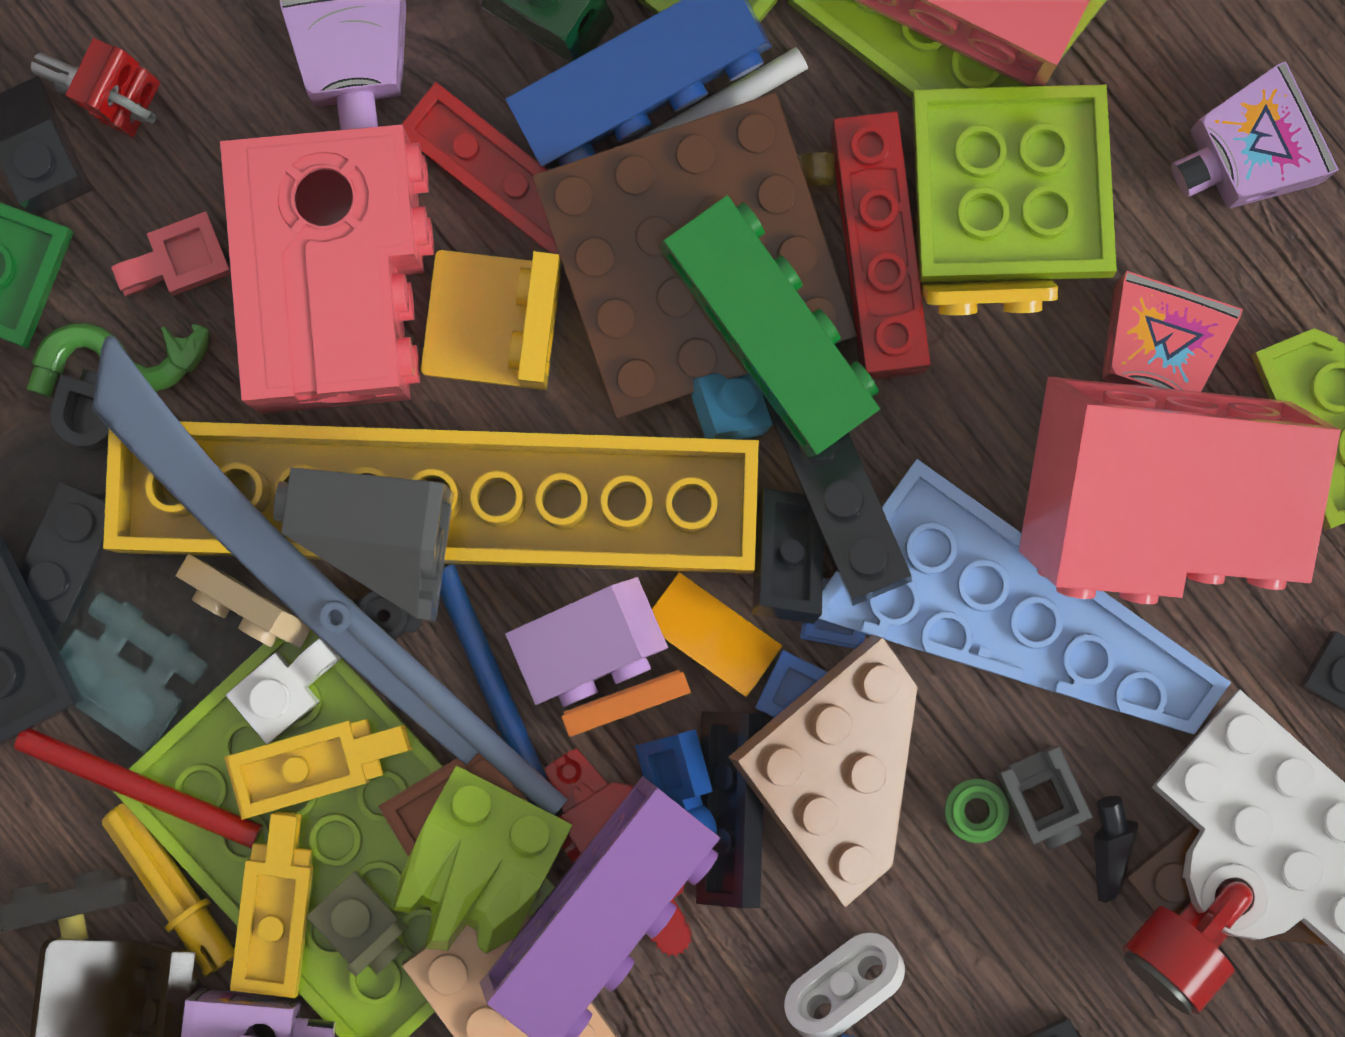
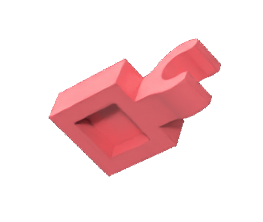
[111,211,231,297]

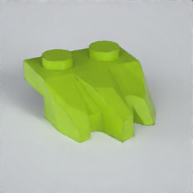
[393,765,572,954]

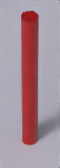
[14,728,263,849]

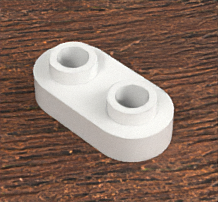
[784,933,905,1037]

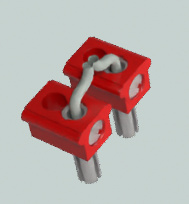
[31,38,161,138]

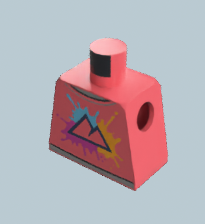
[1102,271,1243,392]

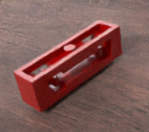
[830,111,931,380]

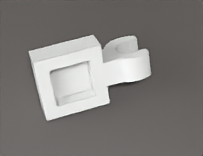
[226,639,342,744]

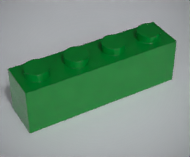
[658,195,880,457]

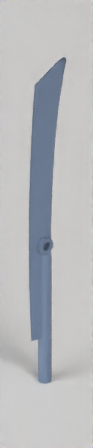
[92,335,568,815]

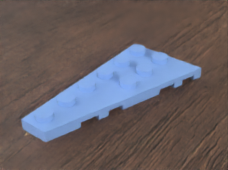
[818,459,1231,735]

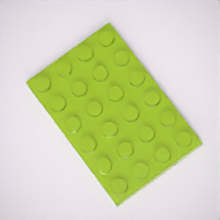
[113,630,556,1037]

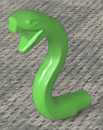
[26,323,211,398]

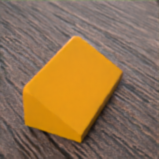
[652,572,782,698]

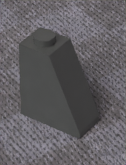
[273,467,454,622]

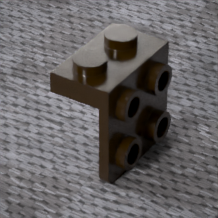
[30,938,197,1037]

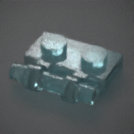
[60,592,207,754]

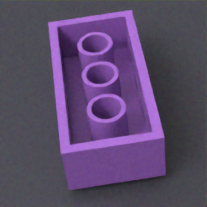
[479,776,720,1037]

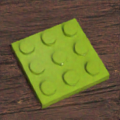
[912,84,1117,283]

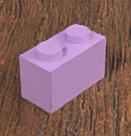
[505,577,668,707]

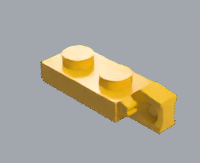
[224,719,412,820]
[230,811,314,998]

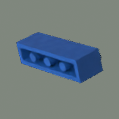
[505,0,772,169]

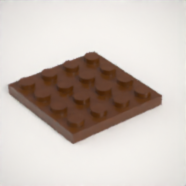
[532,92,857,419]

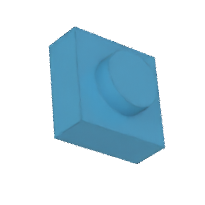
[690,373,773,440]

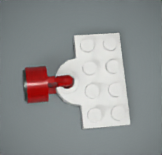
[1122,690,1345,1015]

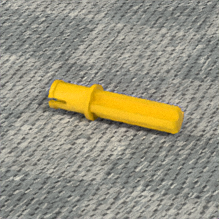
[102,803,235,978]

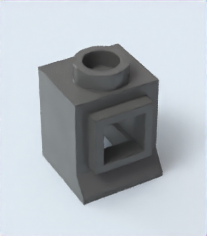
[994,746,1093,850]

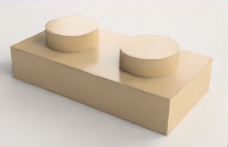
[176,554,311,648]

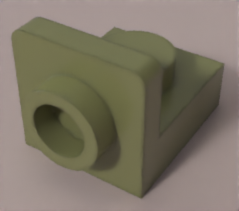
[306,870,409,977]

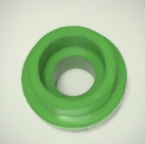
[944,779,1009,843]

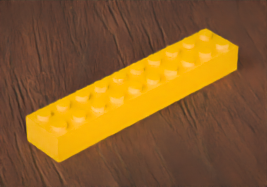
[103,421,759,574]

